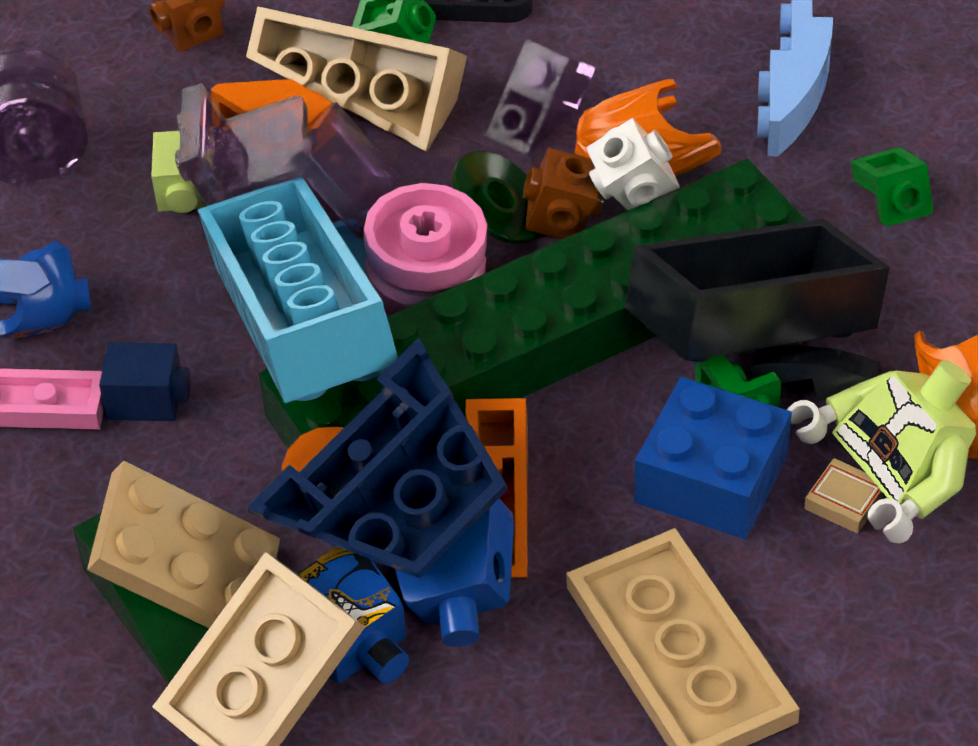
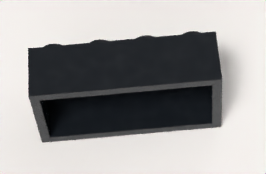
[625,219,890,362]

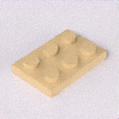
[87,461,280,628]
[152,552,365,746]

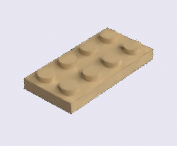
[566,528,800,746]

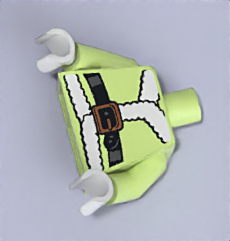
[787,360,976,543]

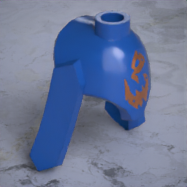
[0,240,91,338]

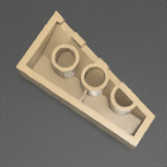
[246,6,467,152]

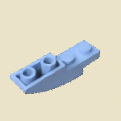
[757,0,833,157]

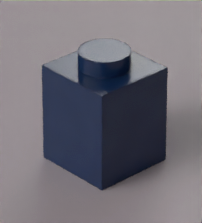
[99,342,191,421]

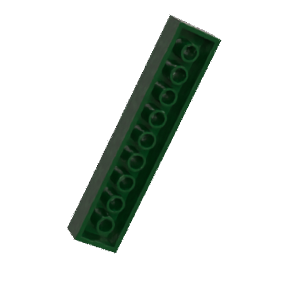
[258,158,807,449]

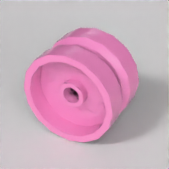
[364,183,487,315]

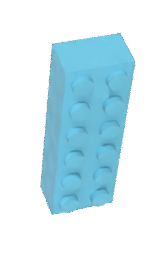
[197,175,398,403]

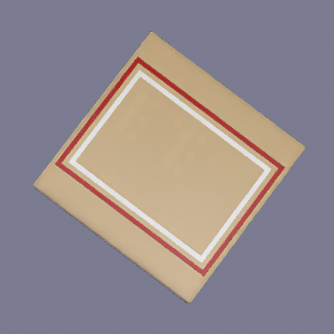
[804,458,885,534]

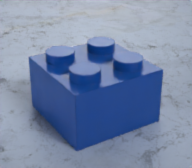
[634,377,792,539]

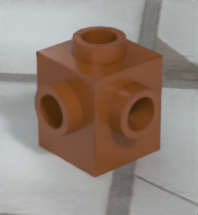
[148,0,225,52]
[523,148,604,239]

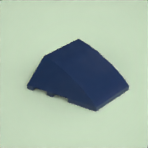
[245,338,508,578]

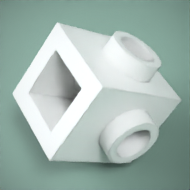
[586,118,680,210]

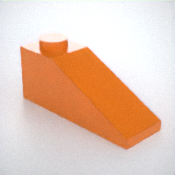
[466,398,528,578]

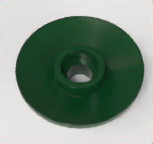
[452,151,539,244]

